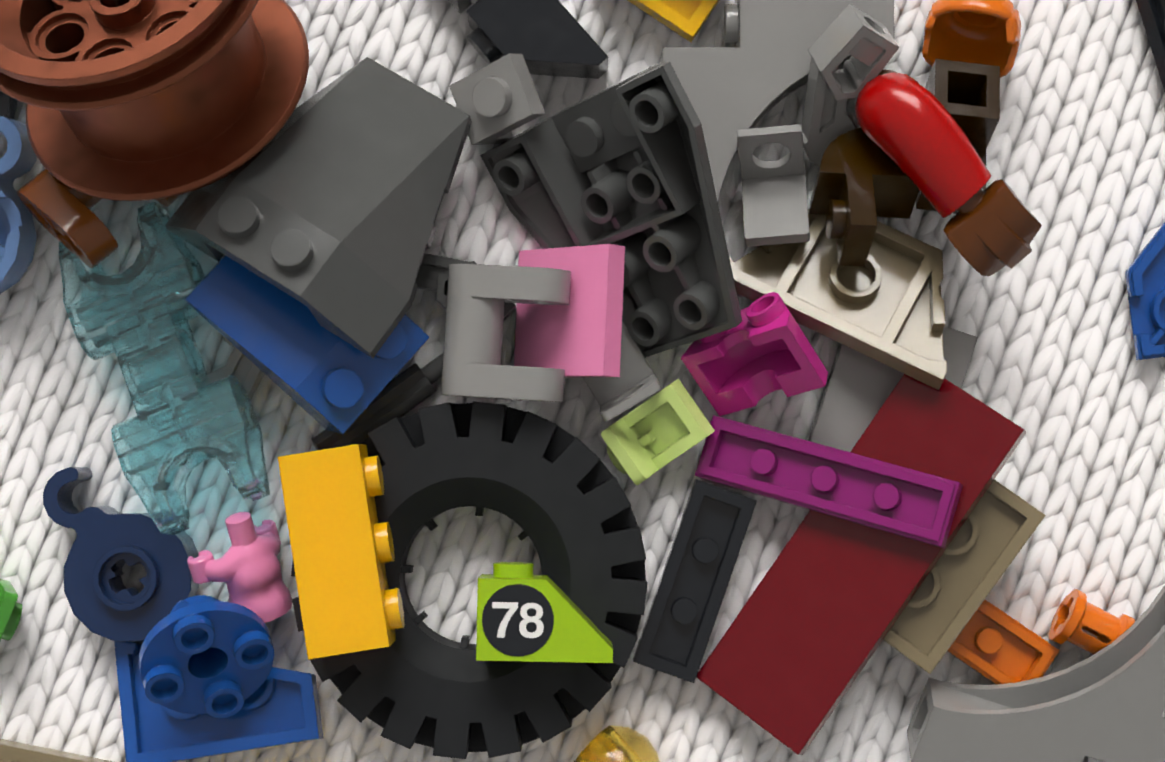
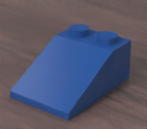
[184,255,429,434]

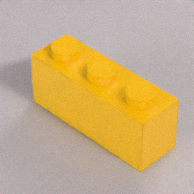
[278,444,405,660]

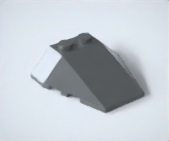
[165,57,472,358]

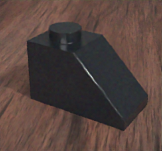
[466,0,608,79]

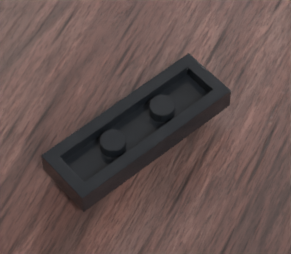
[633,479,757,683]

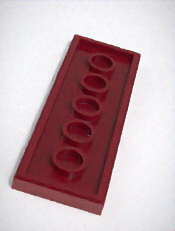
[696,374,1026,755]

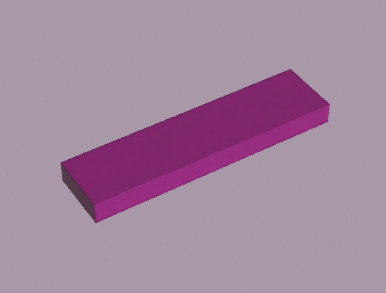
[695,415,963,549]

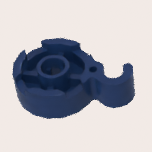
[43,467,199,642]

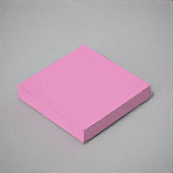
[514,244,625,378]

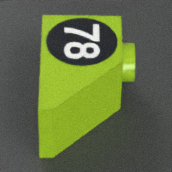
[476,562,613,663]

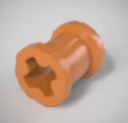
[1049,589,1136,655]

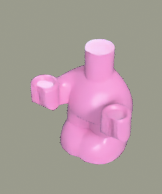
[187,512,292,623]

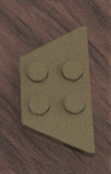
[729,209,947,390]

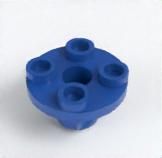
[139,595,274,719]

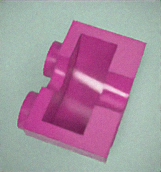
[681,292,828,416]

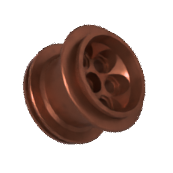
[0,0,309,201]

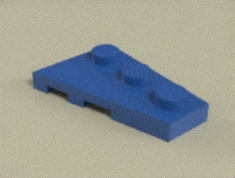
[114,641,323,762]

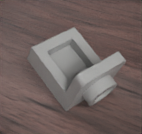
[449,53,545,145]

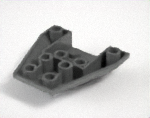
[480,62,742,358]

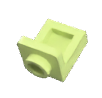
[601,378,715,485]

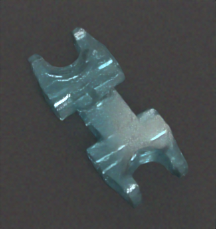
[59,201,270,536]

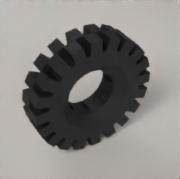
[291,401,648,759]

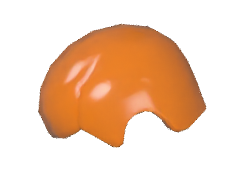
[922,0,1021,78]

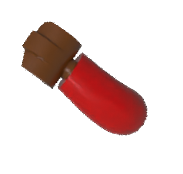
[855,69,1042,276]

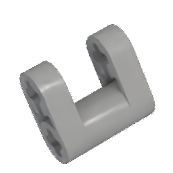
[441,264,571,402]

